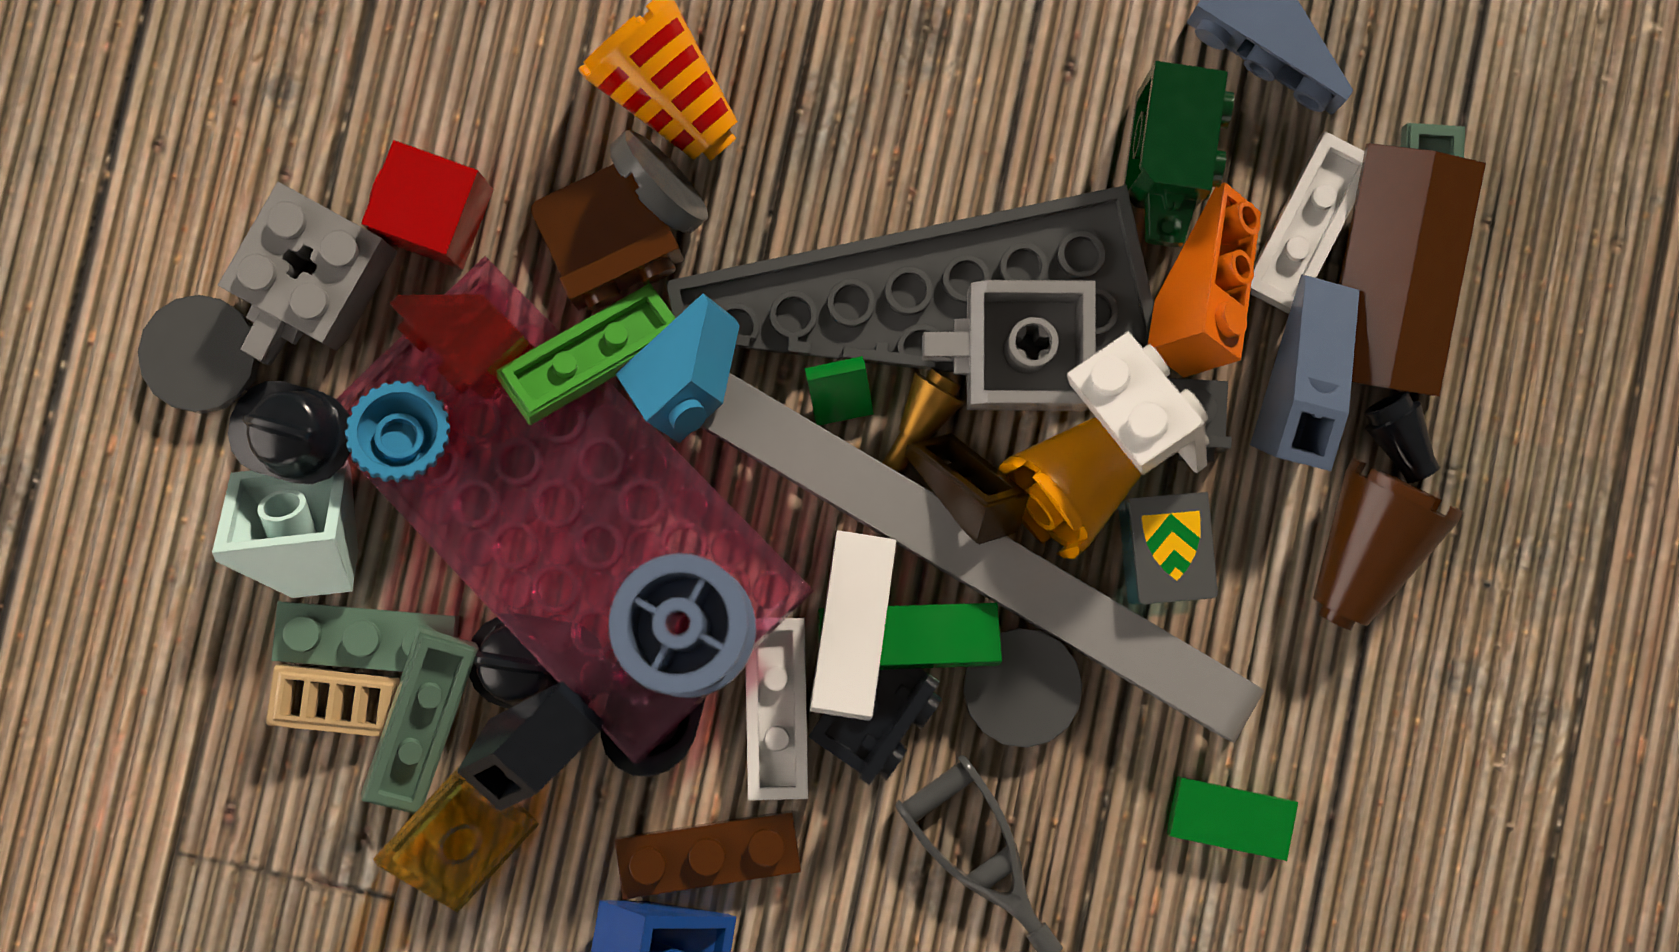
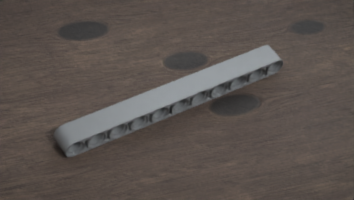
[700,373,1264,743]

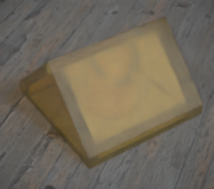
[373,767,539,913]

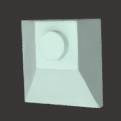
[212,460,358,598]

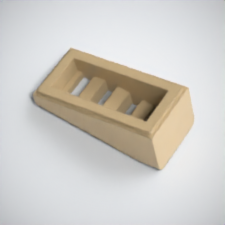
[266,664,401,737]

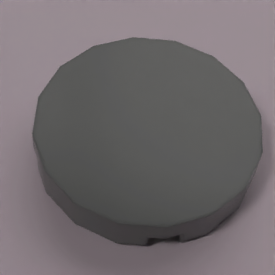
[610,130,708,233]
[138,295,260,414]
[962,628,1082,748]

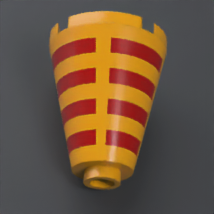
[578,0,738,161]

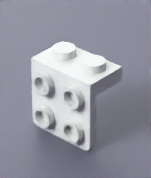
[1067,331,1209,475]

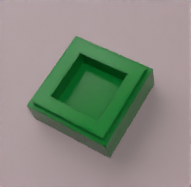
[805,356,874,426]

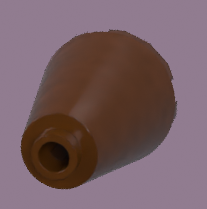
[1313,457,1463,631]

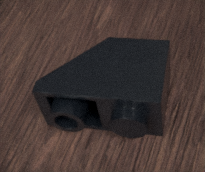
[456,681,605,811]

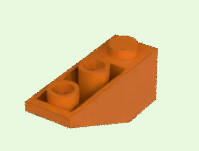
[1147,182,1261,377]

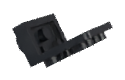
[808,668,942,785]

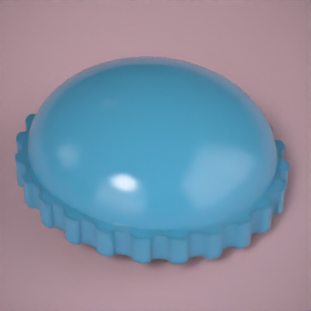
[345,381,450,483]

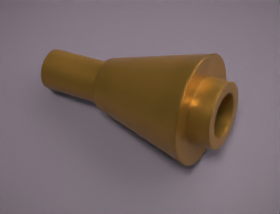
[882,368,966,474]

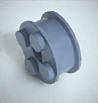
[609,554,756,698]

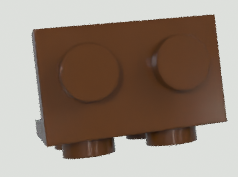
[531,164,684,311]

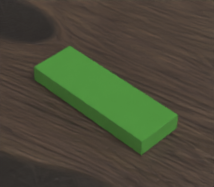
[496,283,676,425]

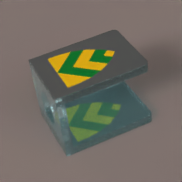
[1118,492,1218,605]

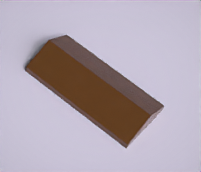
[1339,143,1486,397]

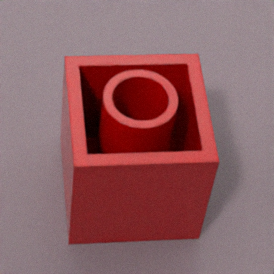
[361,140,494,270]

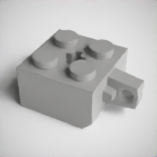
[218,181,397,365]
[922,280,1096,411]

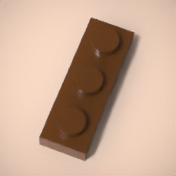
[614,810,801,900]

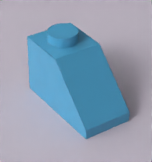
[616,293,740,443]

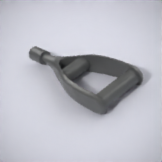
[895,755,1063,952]

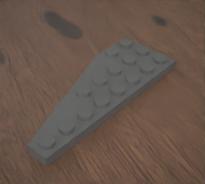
[666,185,1154,373]

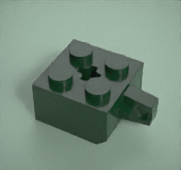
[1124,61,1234,247]

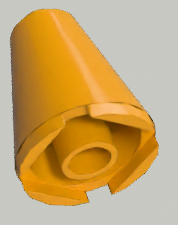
[998,416,1142,559]

